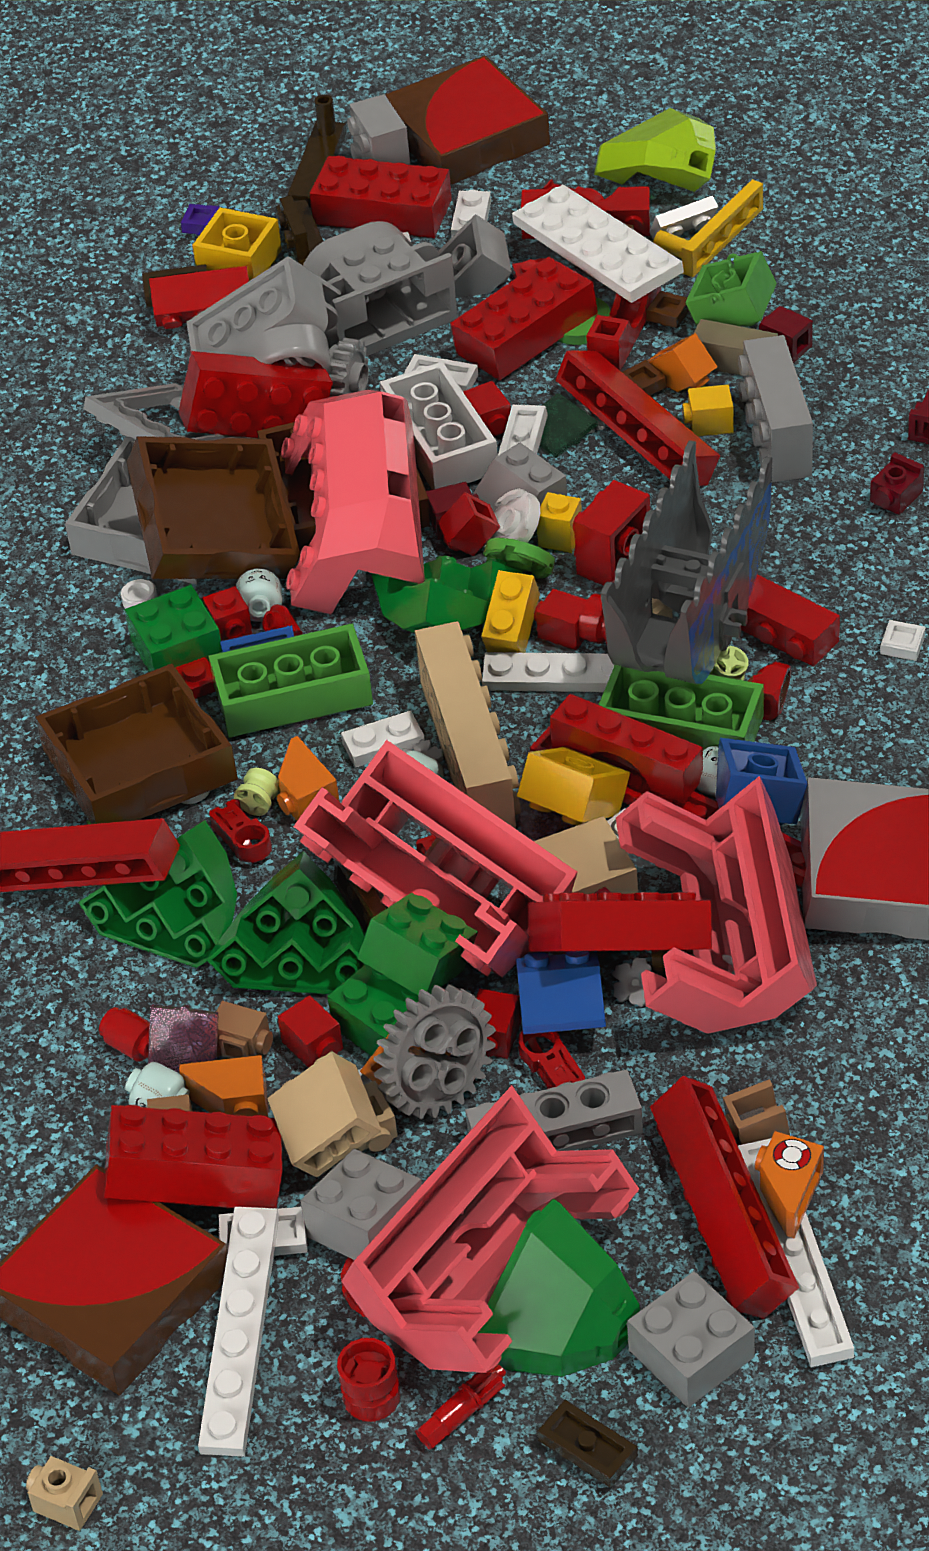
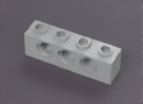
[465,1069,643,1151]

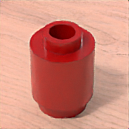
[99,1007,160,1062]

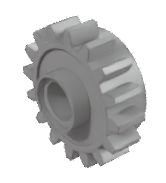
[329,338,369,398]

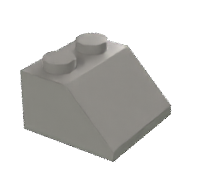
[438,214,512,298]
[473,442,567,512]

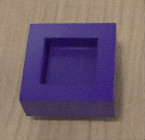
[181,204,220,235]

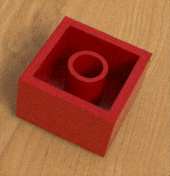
[572,480,650,586]

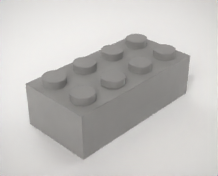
[738,335,813,482]

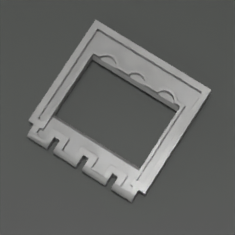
[83,383,258,440]

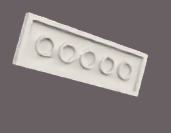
[512,185,684,303]

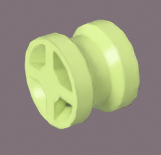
[709,646,748,681]
[234,767,280,816]

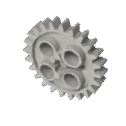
[373,985,496,1119]

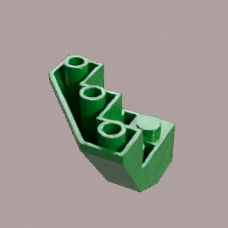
[371,556,521,633]
[78,820,237,968]
[206,851,365,994]
[478,1199,640,1377]

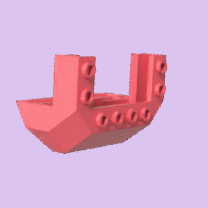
[281,390,425,615]
[293,740,578,977]
[616,776,817,1034]
[341,1085,640,1373]

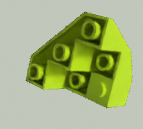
[594,108,716,192]

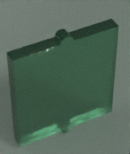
[539,393,598,458]

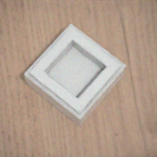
[880,620,926,661]

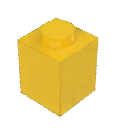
[682,384,734,437]
[537,492,582,553]

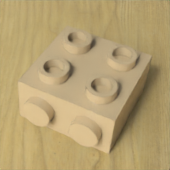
[534,816,638,894]
[267,1051,382,1178]

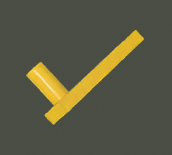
[653,179,763,277]

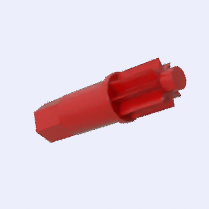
[415,1364,506,1450]

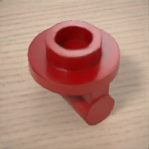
[262,604,303,636]

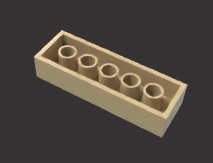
[415,621,521,829]

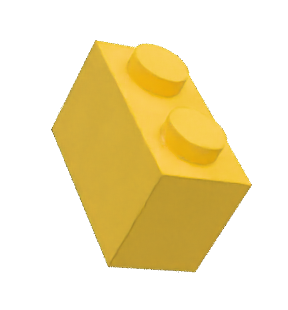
[481,570,540,653]

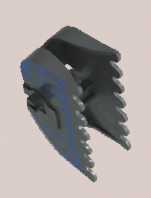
[601,440,772,684]

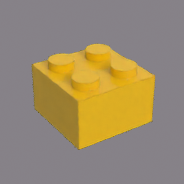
[192,207,282,281]
[517,747,630,825]

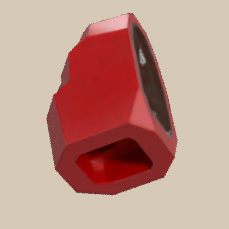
[747,662,791,721]

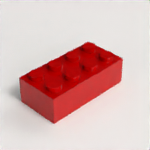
[310,156,452,238]
[450,256,598,381]
[178,351,333,438]
[528,892,712,952]
[104,1105,283,1209]

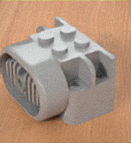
[303,221,457,357]
[187,256,341,374]

